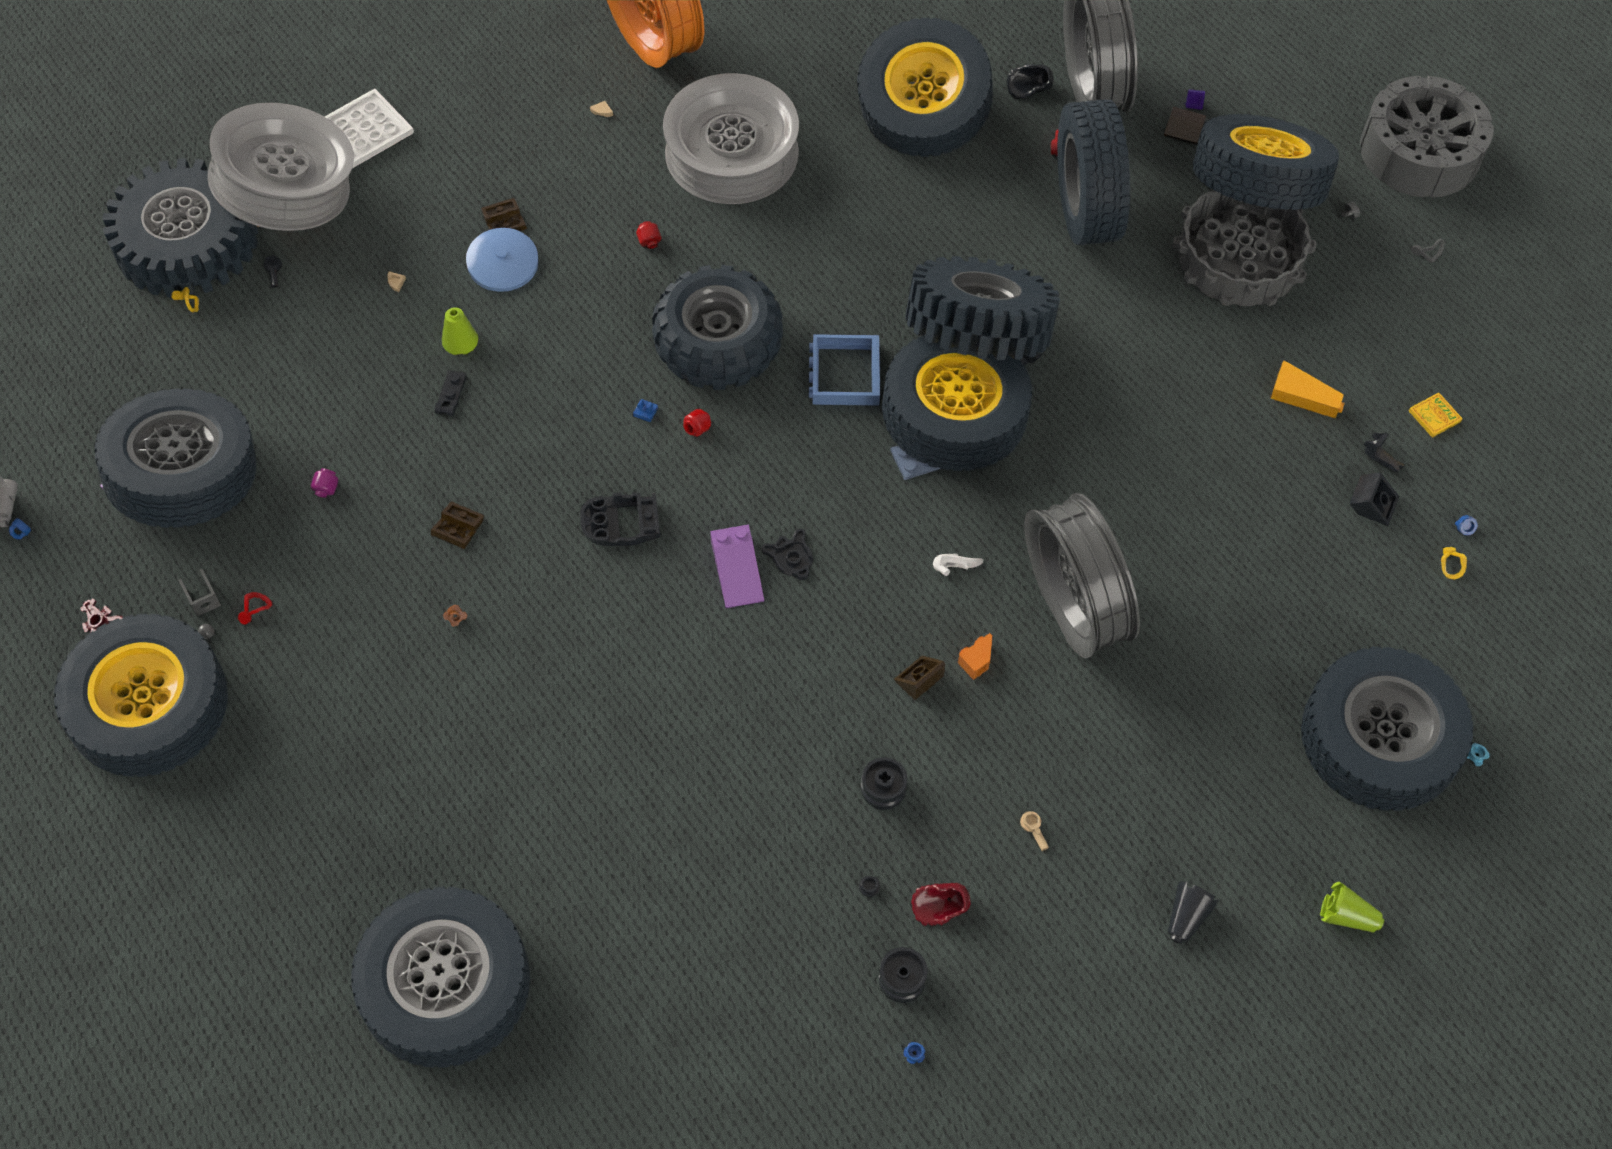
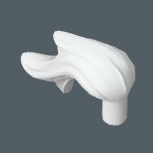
[933,554,984,576]

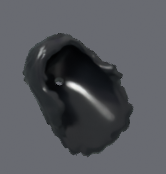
[1006,64,1054,99]

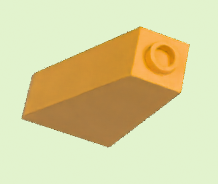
[1271,361,1345,418]

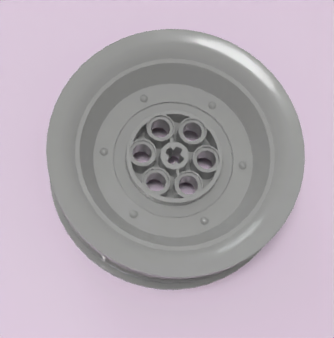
[663,73,799,204]
[208,103,354,231]

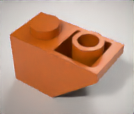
[958,633,992,680]

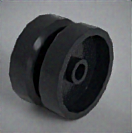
[861,757,908,810]
[878,947,928,1003]

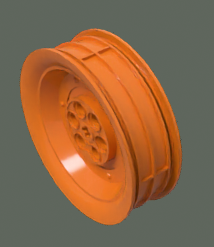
[607,0,704,68]

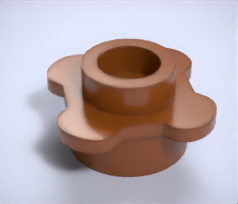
[443,605,467,627]

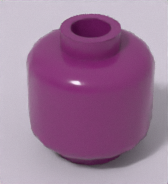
[310,468,339,498]

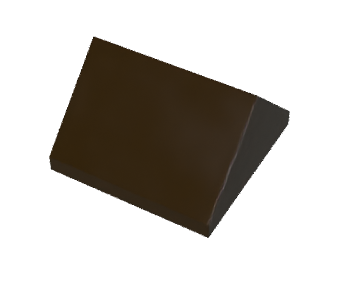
[894,655,946,700]

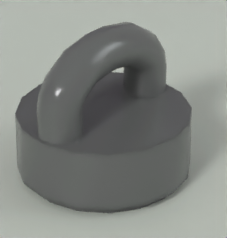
[1341,201,1360,220]

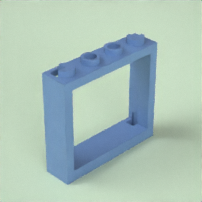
[809,334,880,405]

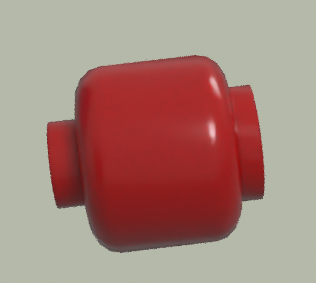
[636,221,662,249]
[683,409,711,437]

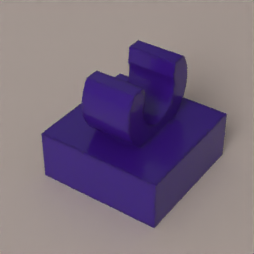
[1185,89,1205,110]

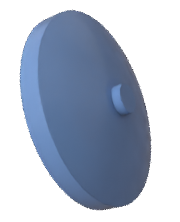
[466,228,538,292]

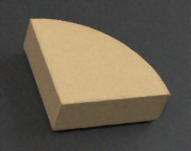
[590,101,613,117]
[387,272,406,292]

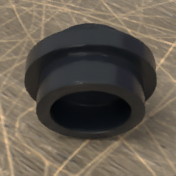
[859,876,880,897]

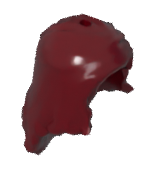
[911,882,971,926]

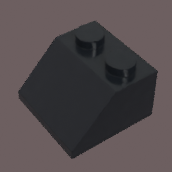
[1350,472,1400,526]

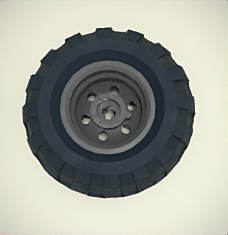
[652,265,783,390]

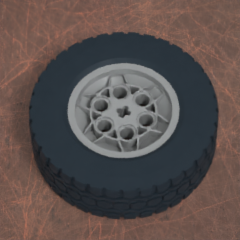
[351,887,530,1068]

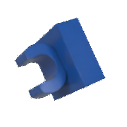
[633,399,658,422]

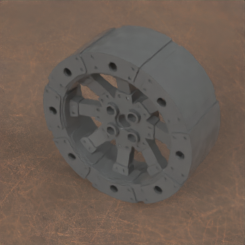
[1360,76,1494,198]

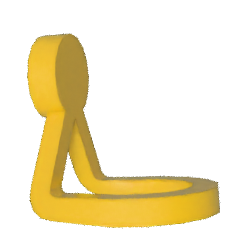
[171,287,199,312]
[1441,547,1467,579]

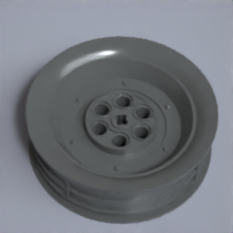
[1063,0,1138,112]
[1024,493,1140,658]

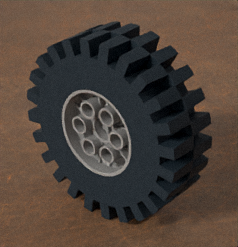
[103,158,258,298]

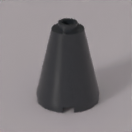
[1167,881,1219,944]

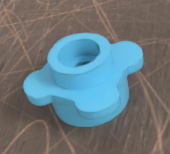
[1467,743,1489,766]

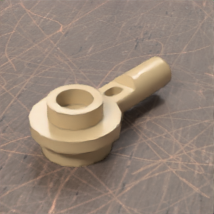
[1020,811,1049,851]

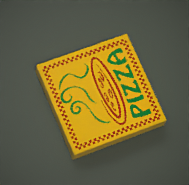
[1409,393,1462,438]

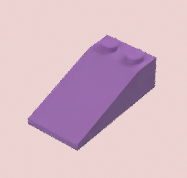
[710,524,764,608]

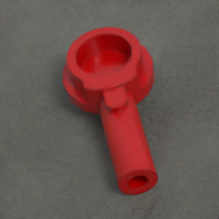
[1051,130,1059,157]

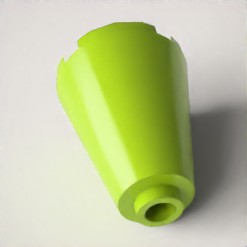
[442,308,478,355]
[1320,882,1384,932]

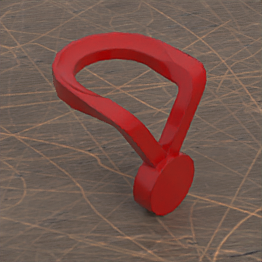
[238,592,272,624]

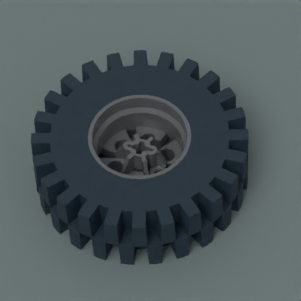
[905,256,1060,360]

